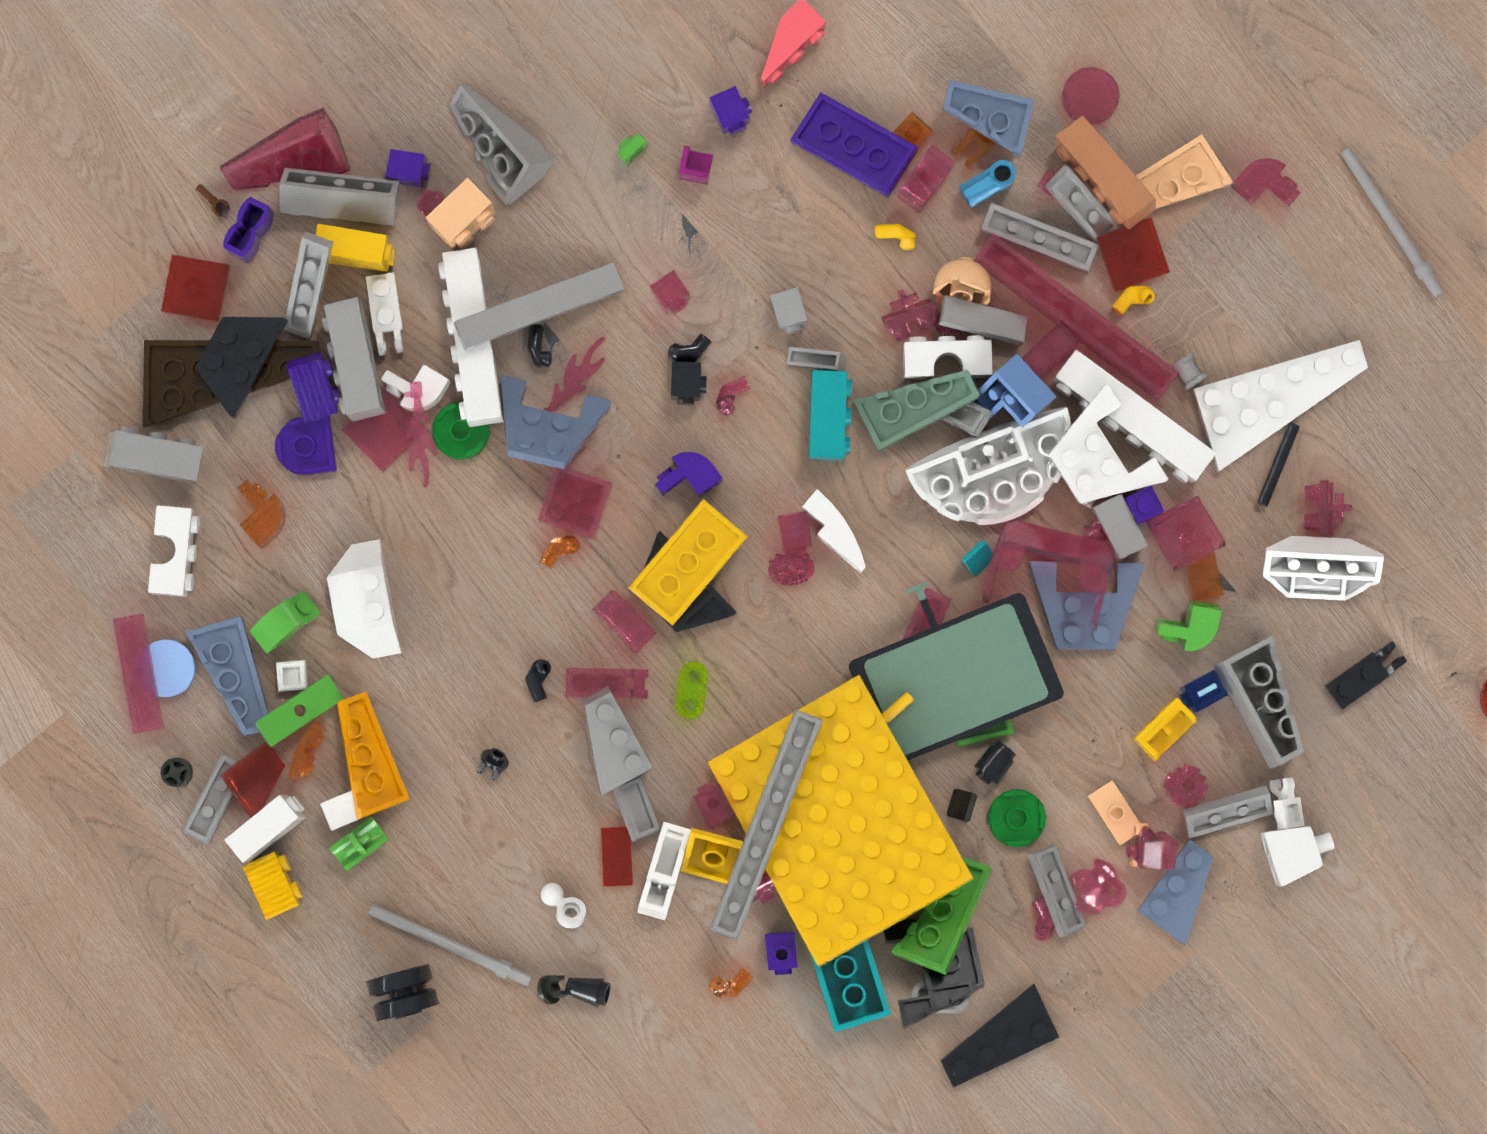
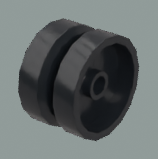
[366,964,439,1021]

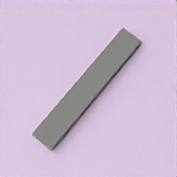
[453,263,624,350]

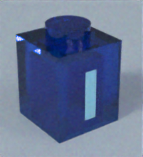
[1179,670,1228,713]

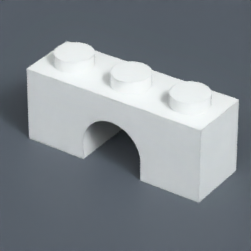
[903,335,992,380]
[148,505,200,597]

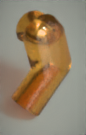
[539,535,580,569]

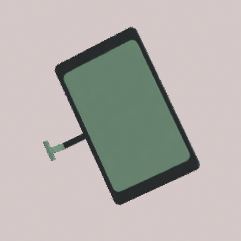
[849,581,1064,760]

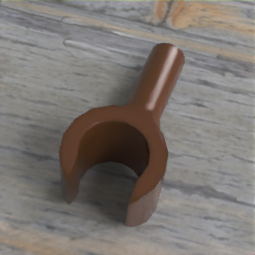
[196,184,230,217]

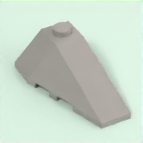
[450,84,554,205]

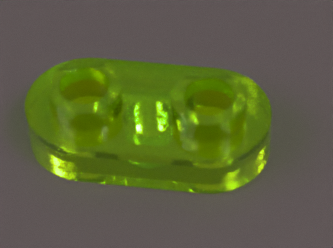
[675,661,708,720]

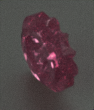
[768,550,815,586]

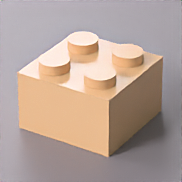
[425,178,496,251]

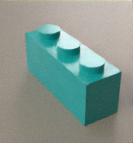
[809,370,853,461]

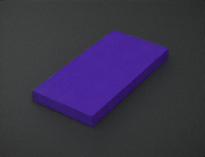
[790,92,918,198]

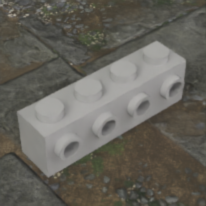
[279,168,399,226]
[322,297,386,421]

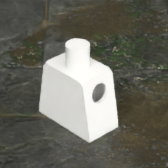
[1260,826,1335,887]

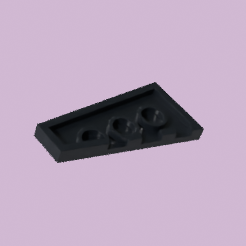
[940,983,1059,1088]

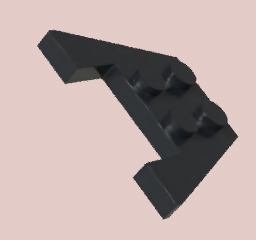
[883,919,985,1029]

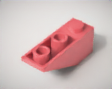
[761,0,826,87]

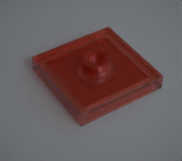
[1096,217,1170,292]
[161,255,230,322]

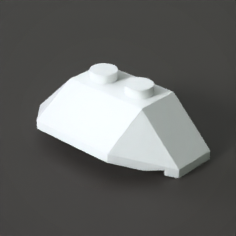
[1263,536,1384,601]
[327,539,402,659]

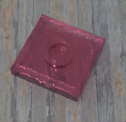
[342,390,424,472]

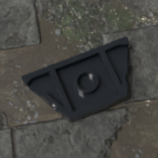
[195,317,288,419]
[645,531,737,633]

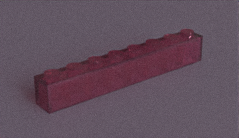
[974,234,1180,400]

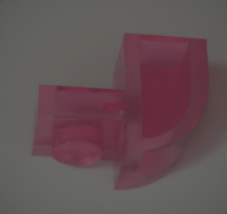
[1230,158,1301,207]

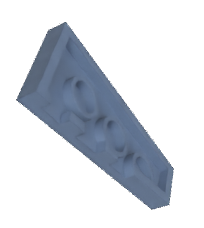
[185,616,269,736]

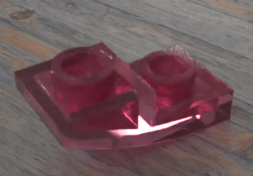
[592,590,656,654]

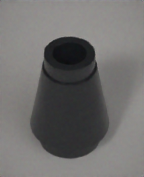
[565,977,611,1007]

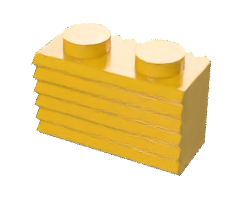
[243,851,303,920]

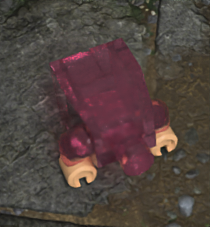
[1126,823,1179,870]

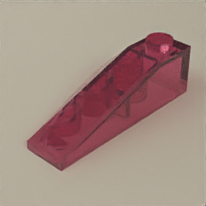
[220,108,350,190]

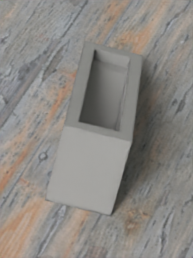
[786,347,847,371]

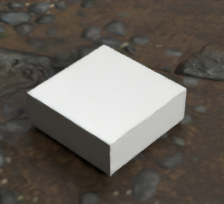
[276,660,308,692]

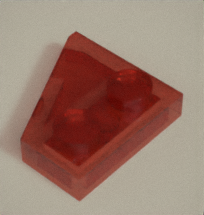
[219,741,285,818]

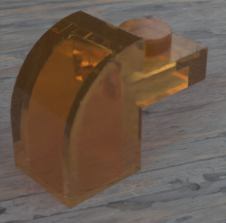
[238,480,286,548]

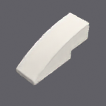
[802,489,866,573]
[637,822,691,920]

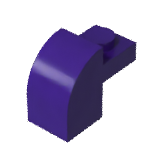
[655,452,723,498]

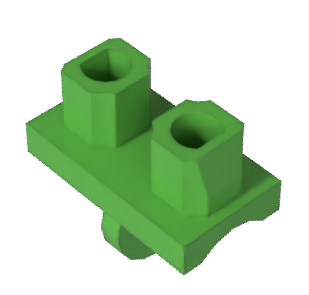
[329,816,390,872]

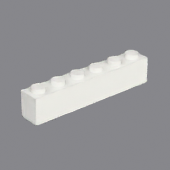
[438,248,504,427]
[1053,350,1216,484]

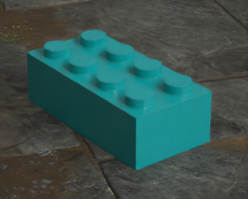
[809,940,891,1032]

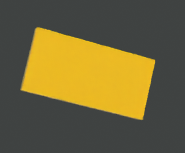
[628,499,748,626]

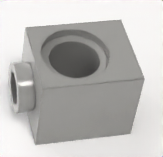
[770,287,808,335]

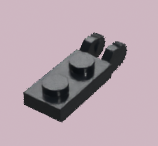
[1324,641,1407,710]

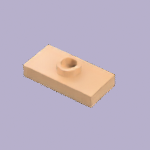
[1087,780,1143,845]

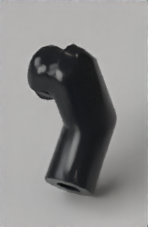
[525,659,551,703]

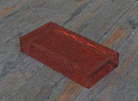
[601,827,633,887]

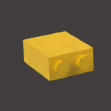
[316,224,396,273]

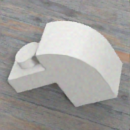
[381,365,451,412]

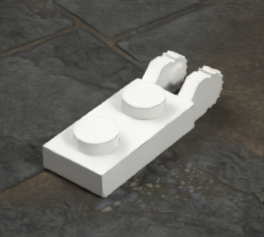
[366,272,404,356]

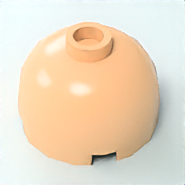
[933,257,991,306]

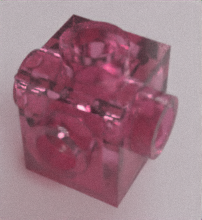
[1163,764,1208,808]

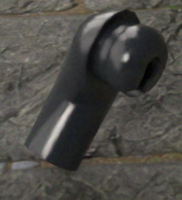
[527,324,552,368]
[668,333,711,362]

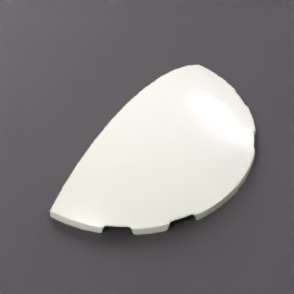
[905,407,1071,525]

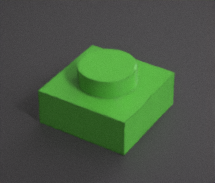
[617,133,647,166]

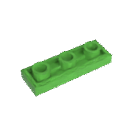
[254,674,344,747]

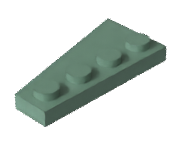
[853,370,982,451]

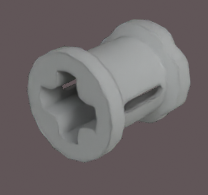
[1170,352,1208,391]

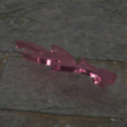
[543,337,605,412]
[405,381,437,487]

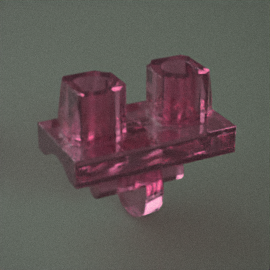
[881,289,937,341]
[1304,480,1352,535]

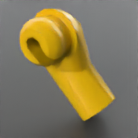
[875,224,917,250]
[1112,285,1155,316]

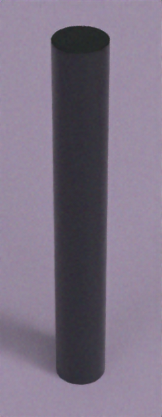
[1257,423,1300,507]

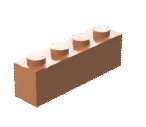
[1055,115,1156,230]

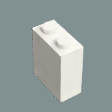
[225,795,306,863]

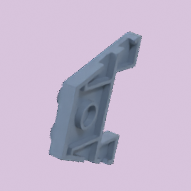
[500,375,611,469]
[1029,561,1144,650]

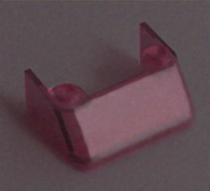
[982,520,1115,631]

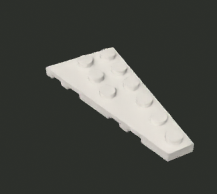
[1192,340,1368,472]

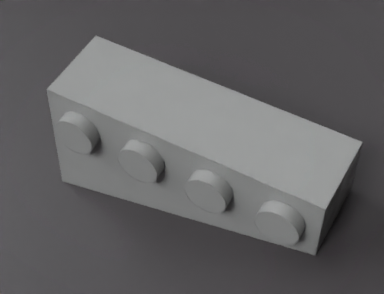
[1214,635,1304,769]

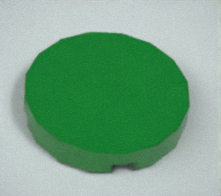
[432,402,490,460]
[987,789,1046,847]

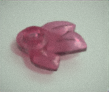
[1070,859,1127,914]

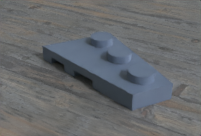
[943,80,1034,157]
[1137,839,1213,945]

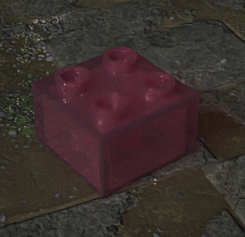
[538,467,613,541]

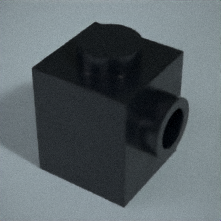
[671,362,707,405]

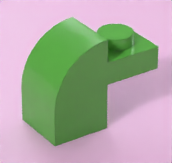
[250,591,321,654]
[1154,600,1222,651]

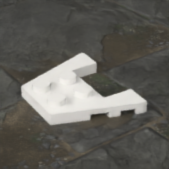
[1048,384,1169,503]

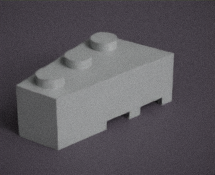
[102,426,203,482]
[583,686,653,796]

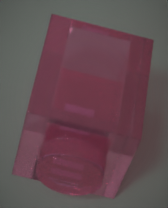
[778,511,812,556]

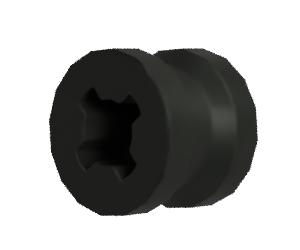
[160,758,193,787]

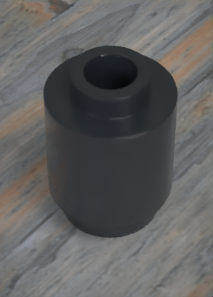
[974,741,1016,785]

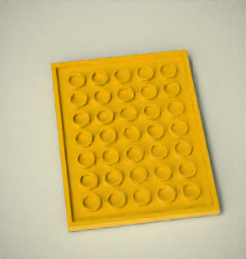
[708,675,974,967]

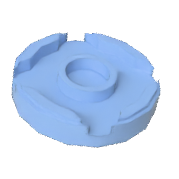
[137,639,196,698]

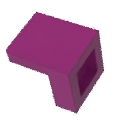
[679,145,713,185]

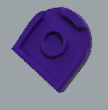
[275,415,337,476]

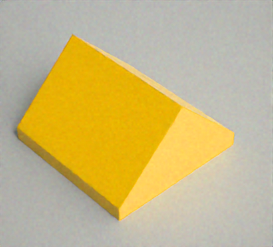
[680,828,744,884]

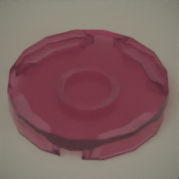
[1061,67,1120,125]

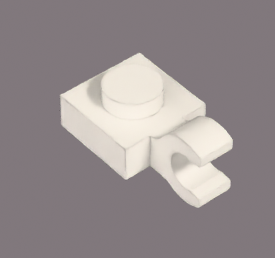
[1270,777,1305,830]

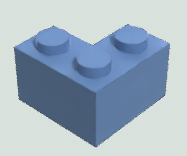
[974,354,1056,428]

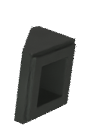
[947,789,977,822]

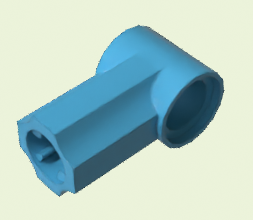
[959,160,1016,208]

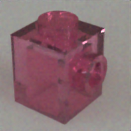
[650,270,690,315]
[693,781,735,828]

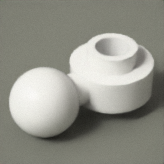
[540,883,586,928]

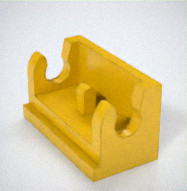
[1132,697,1197,762]

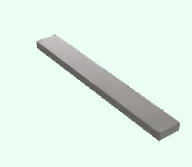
[709,709,823,941]

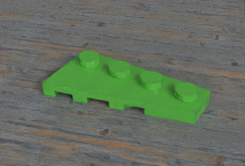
[891,857,992,975]

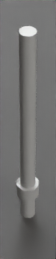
[1341,148,1444,298]
[369,904,533,986]

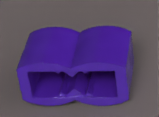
[223,197,274,263]

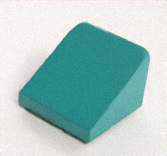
[961,540,995,576]

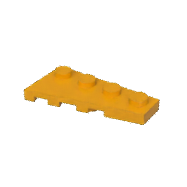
[337,692,410,820]

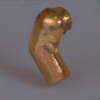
[709,968,754,998]

